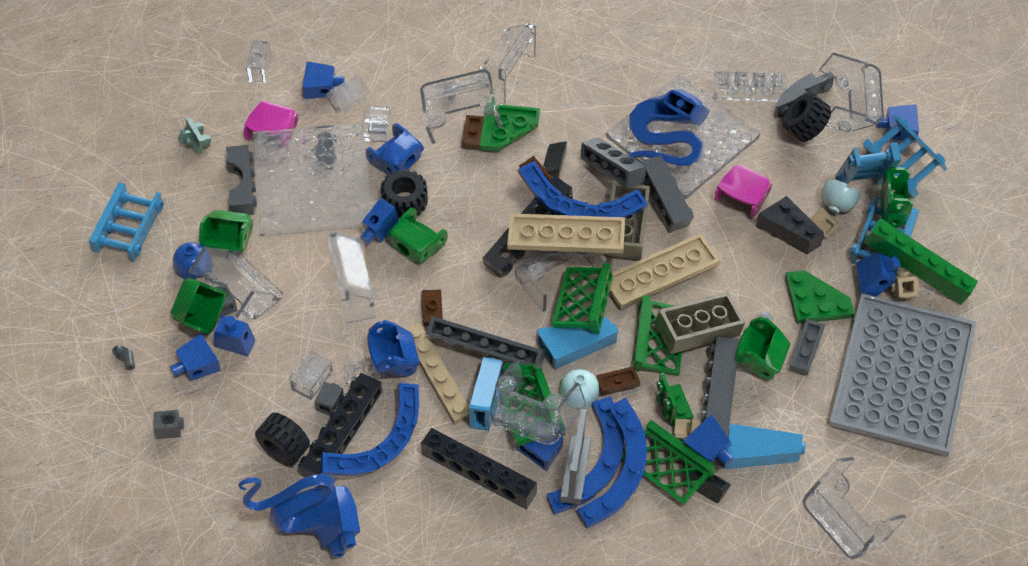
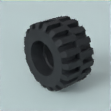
[782,92,831,142]
[380,169,428,218]
[255,412,310,465]

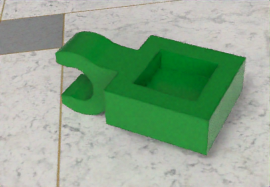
[503,363,538,381]

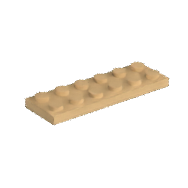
[507,214,625,254]
[610,233,720,309]

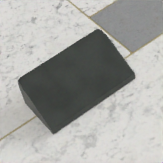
[543,141,567,177]
[684,471,731,503]

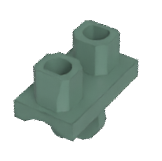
[178,118,211,154]

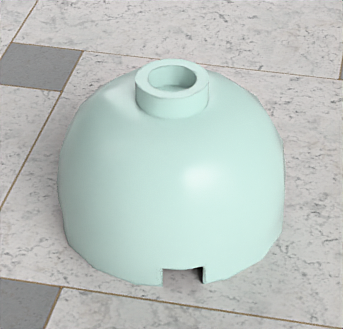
[822,179,861,214]
[560,369,599,409]

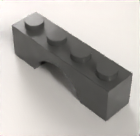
[226,145,257,215]

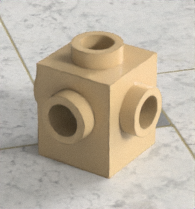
[889,270,919,299]

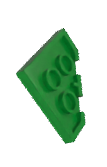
[480,103,540,152]
[785,270,855,324]

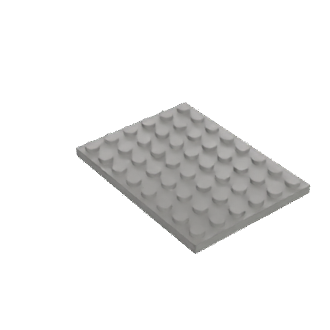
[829,293,976,456]

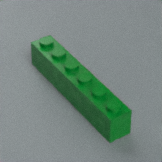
[864,218,978,305]

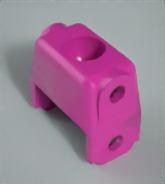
[243,101,299,150]
[714,165,772,218]

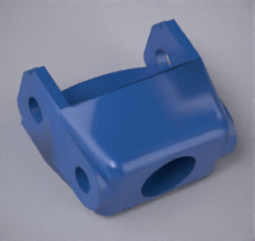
[365,123,424,175]
[367,320,420,376]

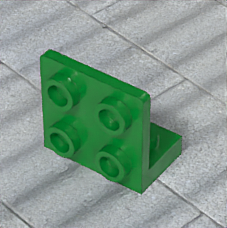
[655,373,694,426]

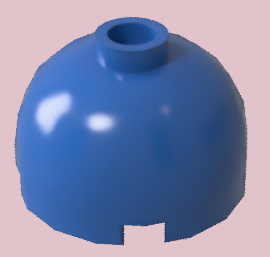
[173,242,212,280]

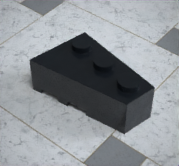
[756,196,824,255]

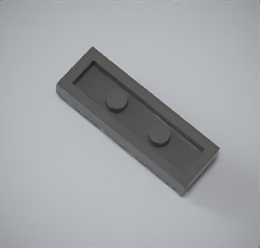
[789,319,825,375]

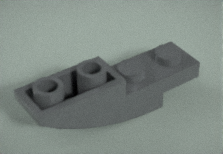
[774,72,835,118]

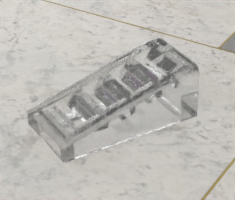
[344,357,386,384]

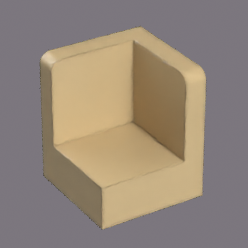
[810,207,840,238]
[674,419,700,440]

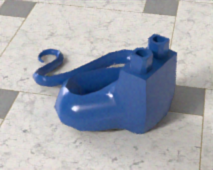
[629,89,709,166]
[238,474,360,558]

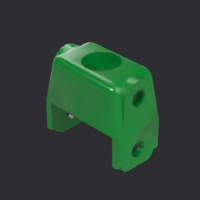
[880,167,913,228]
[387,207,448,264]
[199,210,253,251]
[170,277,226,334]
[736,317,790,380]

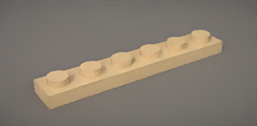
[406,323,469,425]

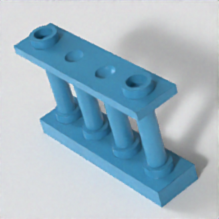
[863,114,947,198]
[835,142,902,187]
[89,182,164,262]
[850,196,920,274]

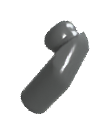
[112,345,135,370]

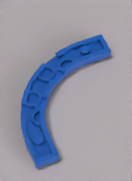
[518,161,648,218]
[320,383,419,476]
[547,396,624,515]
[577,398,647,529]

